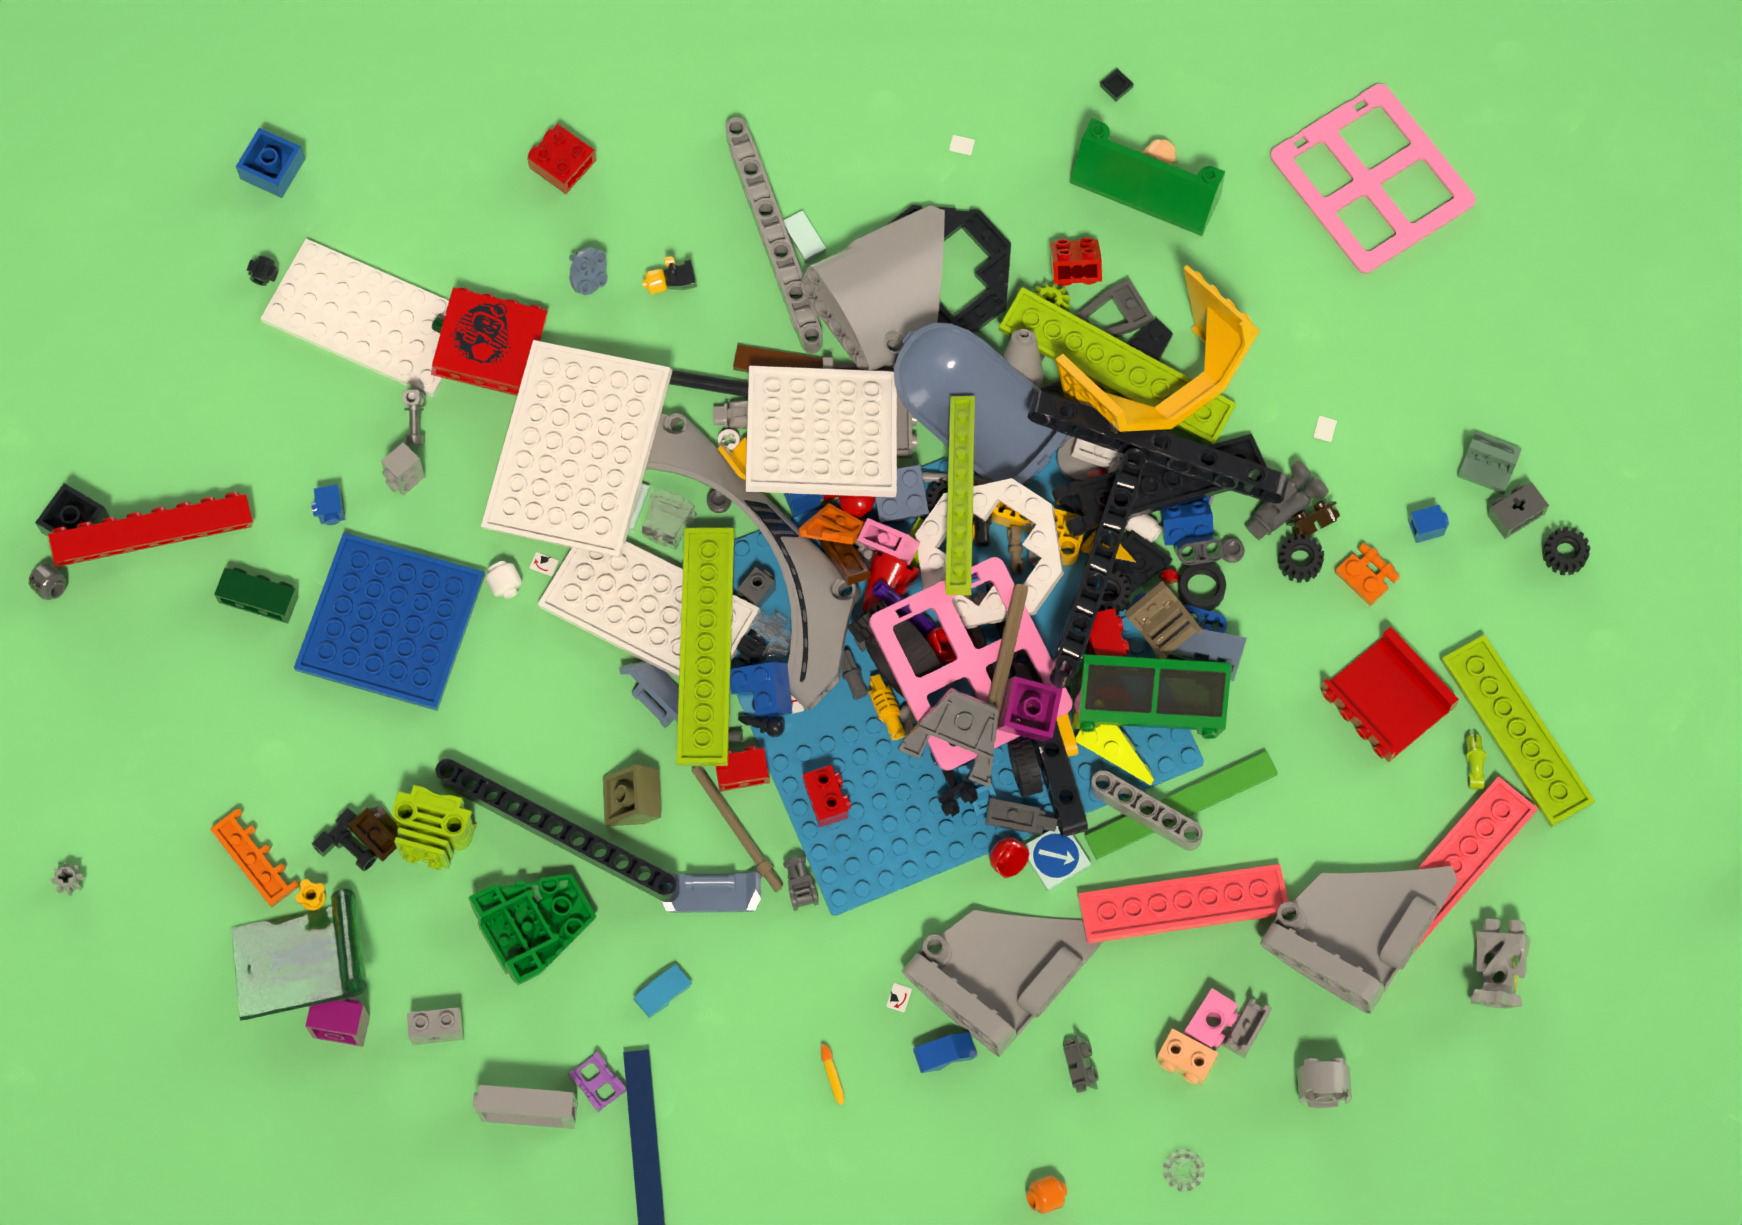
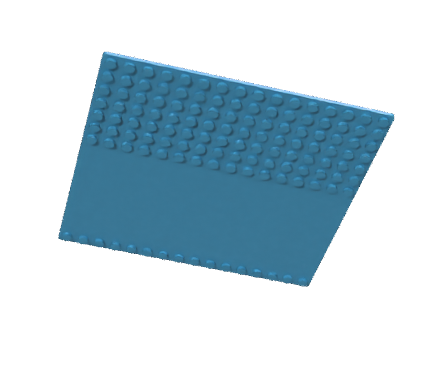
[681,450,1204,916]

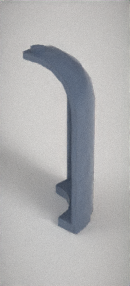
[894,323,1071,487]

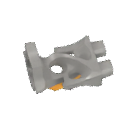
[1471,919,1531,1008]

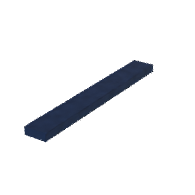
[623,1049,665,1225]

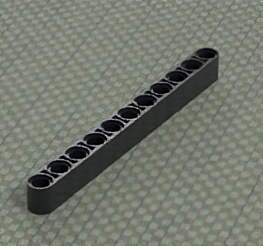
[435,759,680,902]

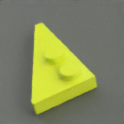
[1075,698,1155,785]

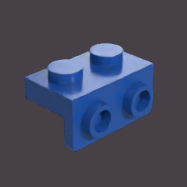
[1160,501,1214,546]

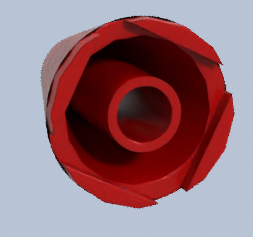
[861,550,920,612]

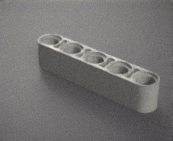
[1091,770,1203,851]

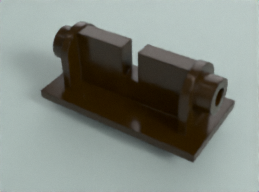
[1286,499,1340,538]

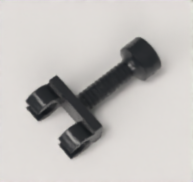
[930,752,978,817]

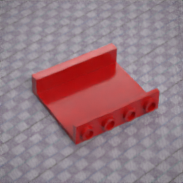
[1321,626,1459,762]

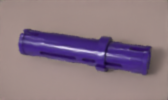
[872,581,937,637]

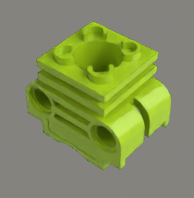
[392,785,477,870]

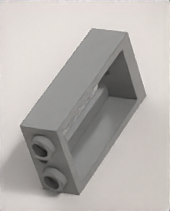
[473,1085,578,1129]

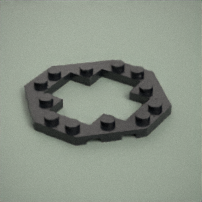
[885,205,1011,334]

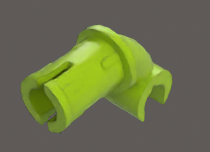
[1466,734,1487,789]

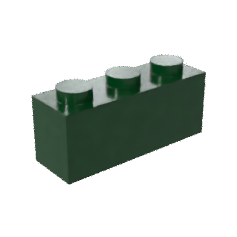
[214,568,298,624]

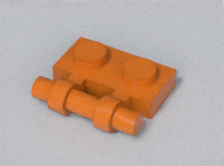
[1335,543,1401,606]

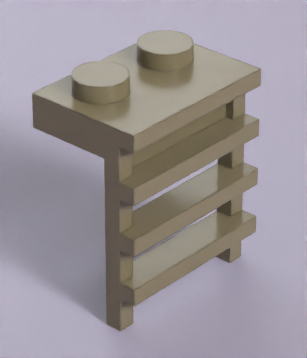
[1124,581,1203,659]

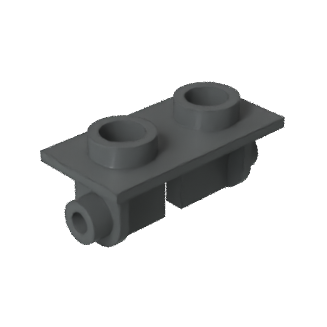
[1063,1036,1099,1093]

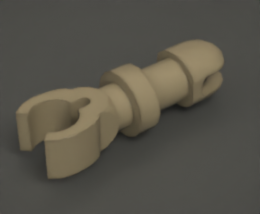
[1007,526,1024,574]

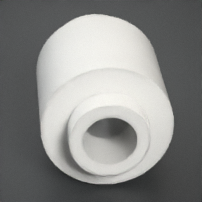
[1126,514,1163,544]

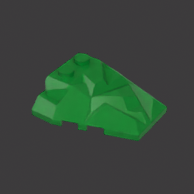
[469,873,597,985]

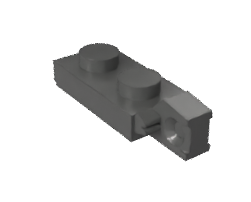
[985,798,1058,835]

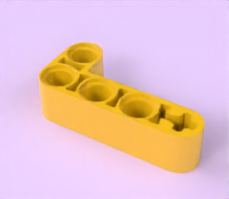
[990,502,1084,566]

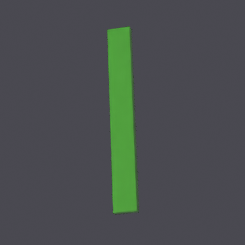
[1085,751,1278,860]

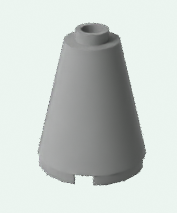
[1003,329,1044,389]

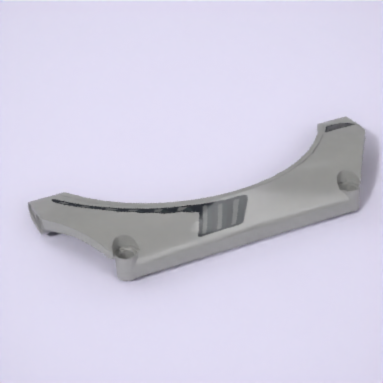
[645,413,861,711]

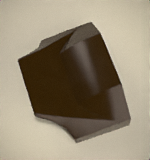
[347,806,398,862]

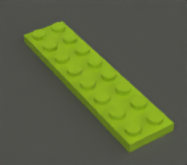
[1441,634,1595,828]

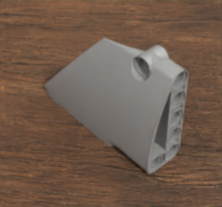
[800,205,945,371]
[1260,866,1458,1014]
[901,910,1103,1057]

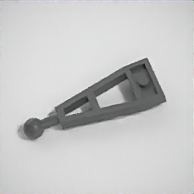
[1040,278,1153,362]

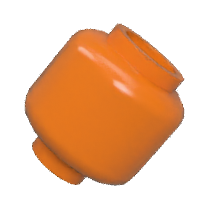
[1026,1175,1067,1214]

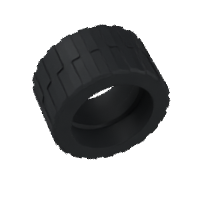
[865,615,942,698]

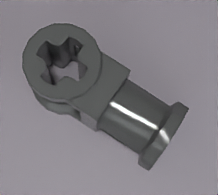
[783,857,819,911]

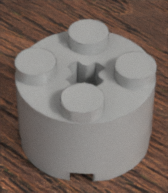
[1297,1058,1352,1108]

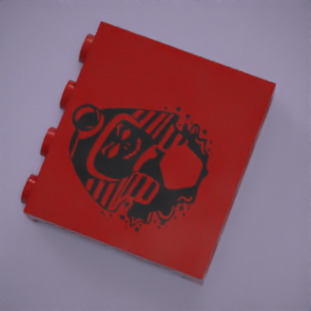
[431,287,548,396]

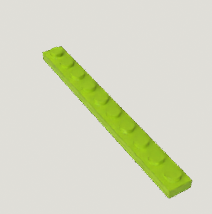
[945,396,975,596]

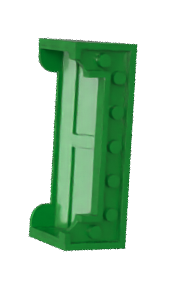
[1070,118,1225,236]

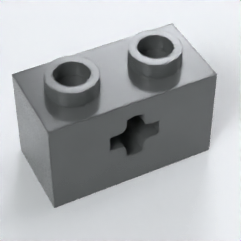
[1488,482,1549,539]

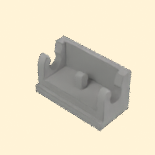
[1222,998,1272,1058]

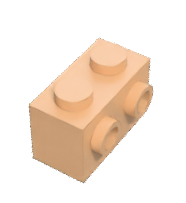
[1156,1029,1219,1085]

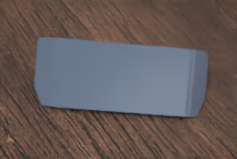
[619,660,679,728]
[661,871,761,913]

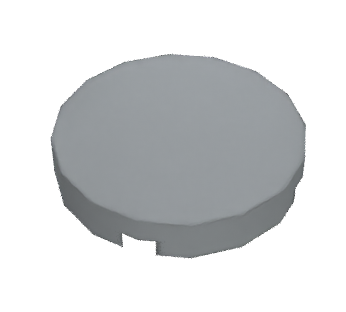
[1056,437,1104,482]

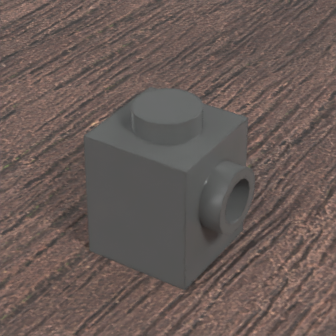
[737,567,776,608]

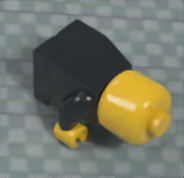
[642,256,697,294]

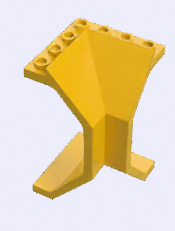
[1055,265,1260,432]

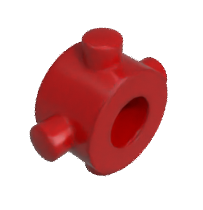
[1159,569,1181,584]

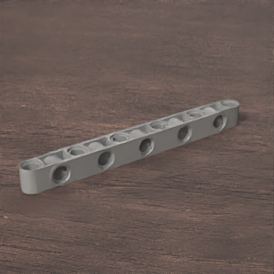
[725,117,823,354]

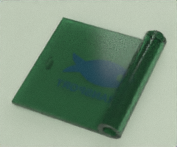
[231,889,367,1021]

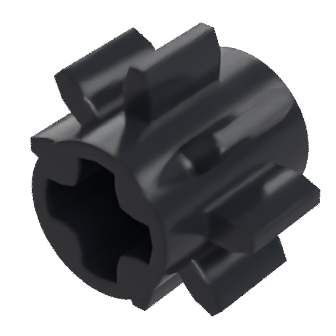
[246,256,278,286]
[736,633,768,666]

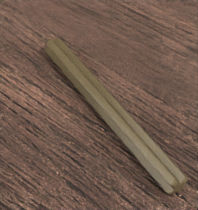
[987,584,1028,724]

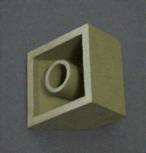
[603,764,661,826]

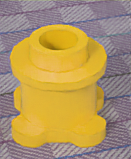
[295,879,326,911]

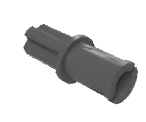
[841,650,868,700]

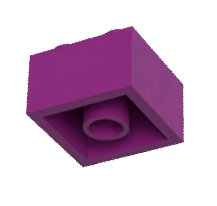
[997,676,1063,742]
[305,994,370,1047]

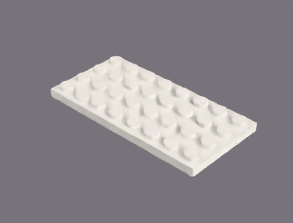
[260,239,449,398]
[538,541,761,678]

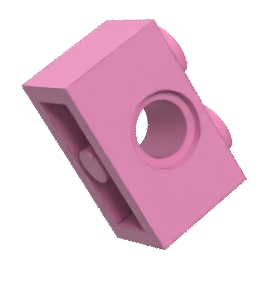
[857,518,920,566]
[1184,988,1239,1049]

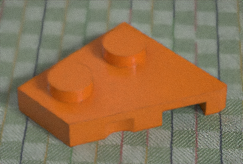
[799,503,865,545]

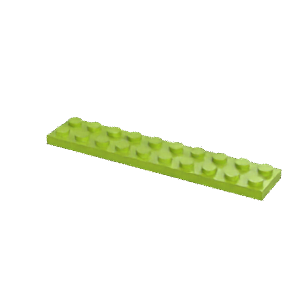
[998,287,1236,445]
[676,528,735,766]

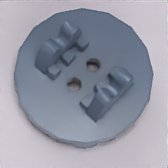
[569,247,607,295]

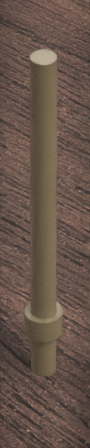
[692,766,783,892]

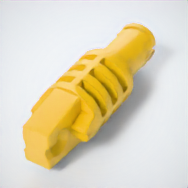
[869,674,905,740]

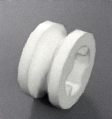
[718,429,740,451]

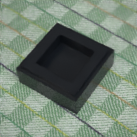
[1100,68,1134,102]

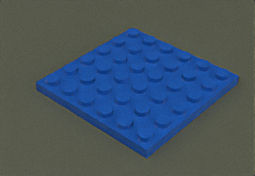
[294,533,485,711]

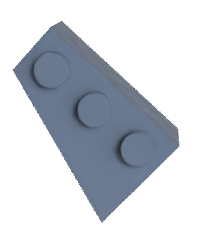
[1166,625,1247,681]

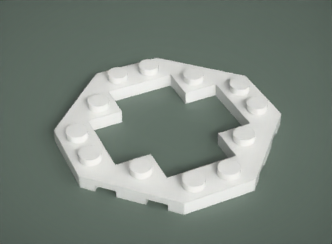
[915,478,1064,629]

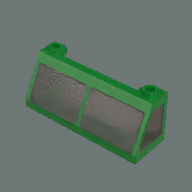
[1071,654,1231,739]

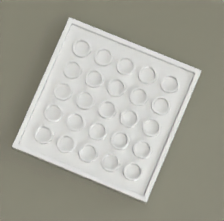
[746,366,897,497]

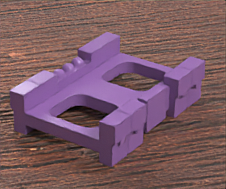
[568,1052,626,1113]

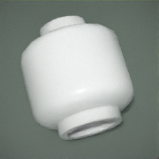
[485,561,522,600]

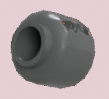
[28,563,66,600]

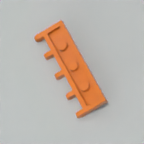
[210,808,300,908]

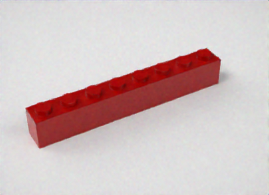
[47,492,253,568]

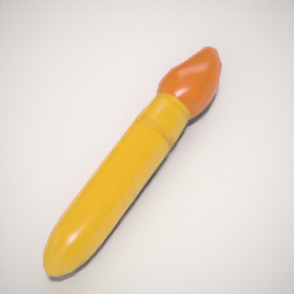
[821,1044,844,1105]

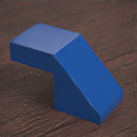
[913,1032,978,1073]

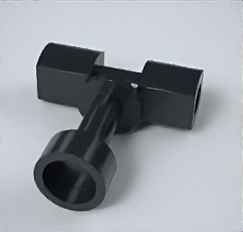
[311,808,377,872]

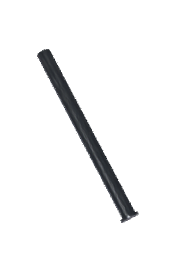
[669,370,749,397]

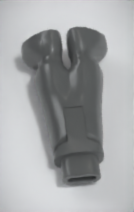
[1246,460,1329,540]

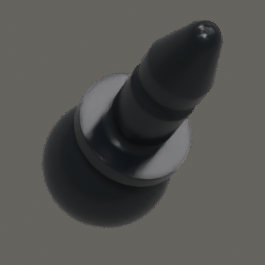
[738,716,785,737]

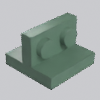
[1458,431,1522,494]

